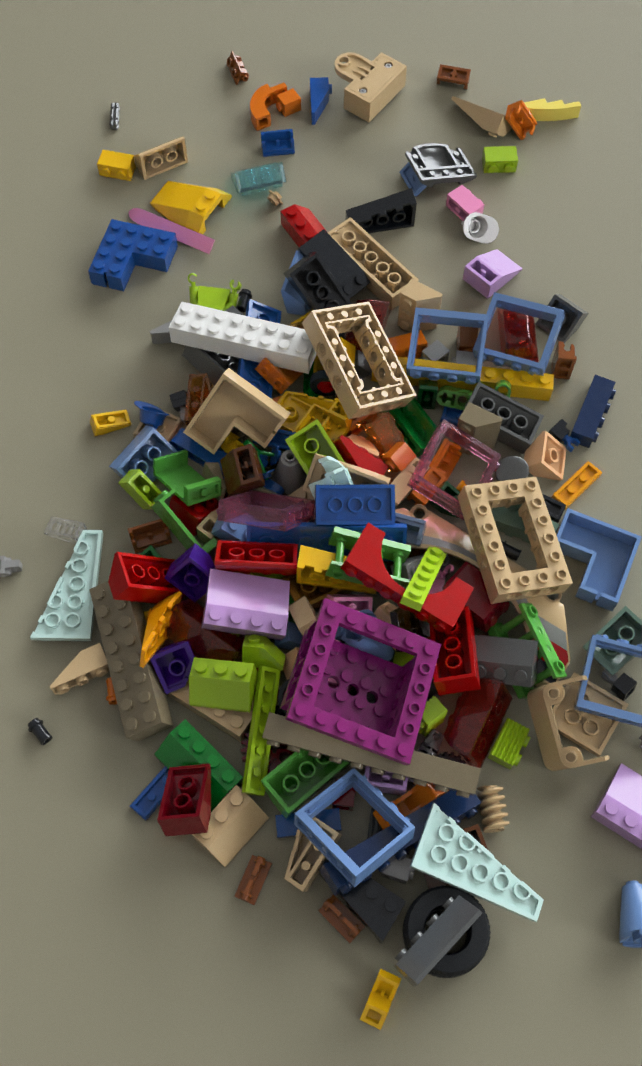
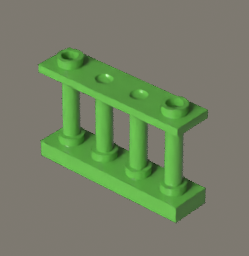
[325,526,411,589]
[487,603,567,699]

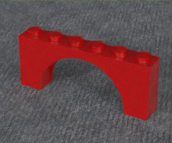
[340,522,474,634]

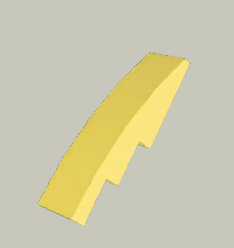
[524,98,581,121]

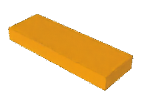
[551,461,602,510]

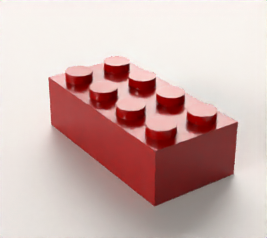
[429,606,481,695]

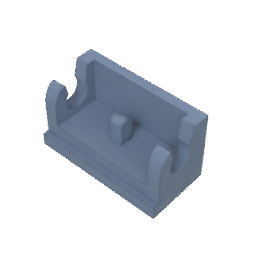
[395,512,426,547]

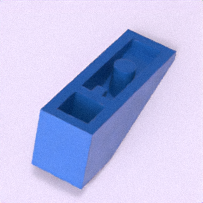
[310,77,332,125]

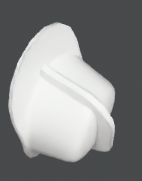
[461,212,499,244]

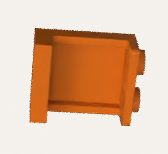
[255,358,303,394]

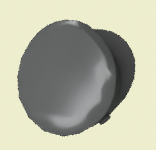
[494,456,529,481]

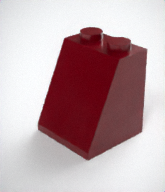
[442,562,510,632]

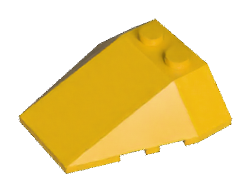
[150,181,232,235]
[277,391,353,442]

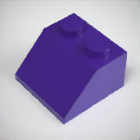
[165,543,215,602]

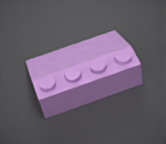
[201,568,290,640]
[591,763,642,849]

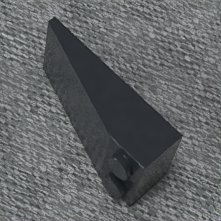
[298,229,371,299]
[283,252,352,311]

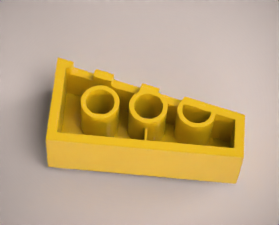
[297,545,376,594]

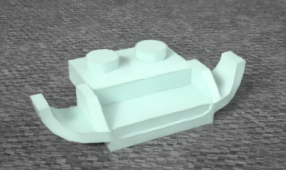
[308,456,354,500]

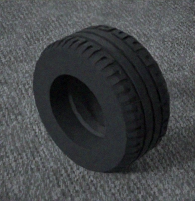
[402,885,491,978]

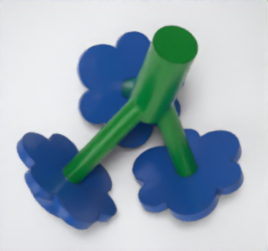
[244,439,281,480]

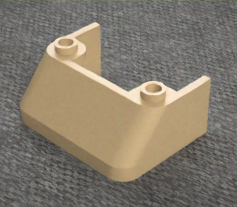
[527,675,610,771]

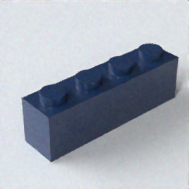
[570,374,616,448]

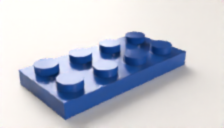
[315,484,395,525]

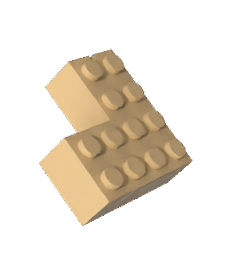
[183,368,290,454]

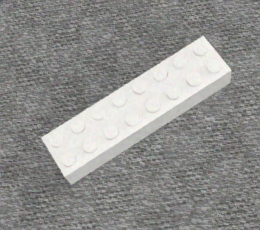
[169,302,316,374]

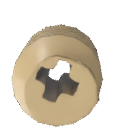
[476,785,510,833]

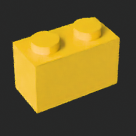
[97,149,136,181]

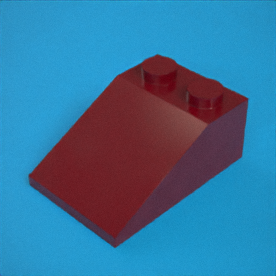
[157,763,211,836]

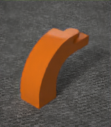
[250,82,287,131]
[373,784,449,830]

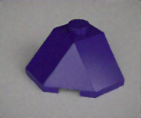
[150,641,195,694]

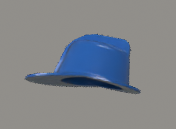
[134,401,170,430]

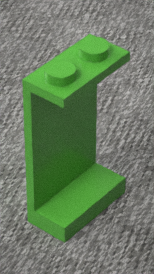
[153,450,222,506]
[151,488,218,553]

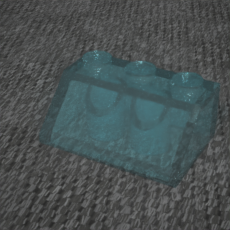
[230,162,286,196]

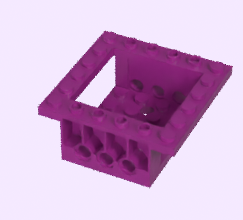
[280,598,441,766]

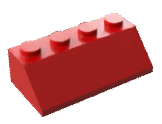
[280,204,328,247]
[215,540,298,576]
[108,552,186,604]

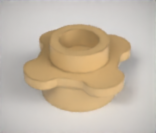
[267,189,283,206]

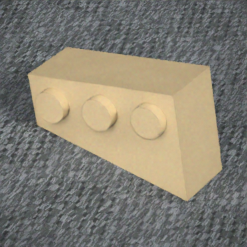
[284,817,342,892]

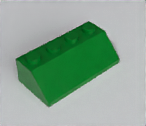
[154,719,243,812]

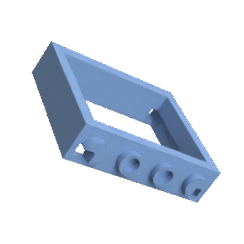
[473,292,564,376]
[406,307,489,384]
[574,634,642,728]
[294,768,415,888]

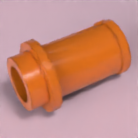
[106,677,117,705]

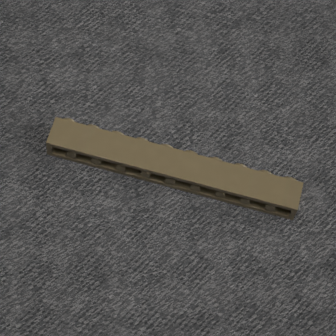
[262,712,481,798]

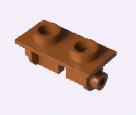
[227,51,249,85]
[234,855,272,905]
[318,894,365,943]

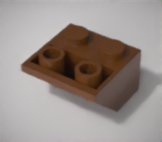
[220,444,266,497]

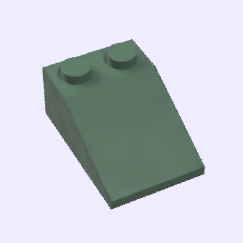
[583,606,642,676]

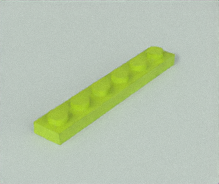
[400,546,447,611]
[241,666,281,796]

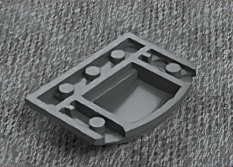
[405,143,477,187]

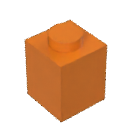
[276,88,301,117]
[382,442,416,472]

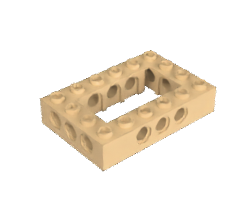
[302,302,417,420]
[457,477,573,604]

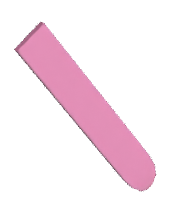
[128,208,215,254]

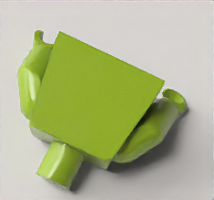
[187,273,242,311]

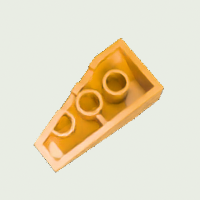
[140,592,182,668]

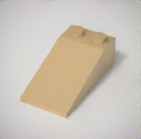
[302,453,391,494]

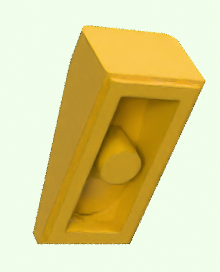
[90,410,131,436]

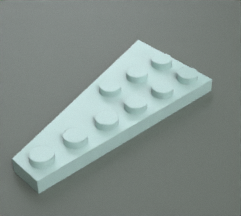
[30,530,104,641]
[410,803,544,922]

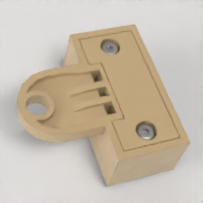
[335,52,407,122]

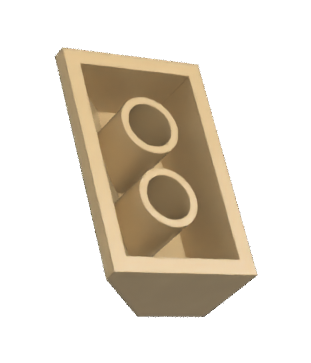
[134,136,188,180]
[397,278,443,332]
[192,785,269,867]

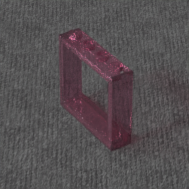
[407,419,501,521]
[216,490,315,531]

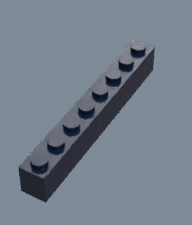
[320,790,481,896]

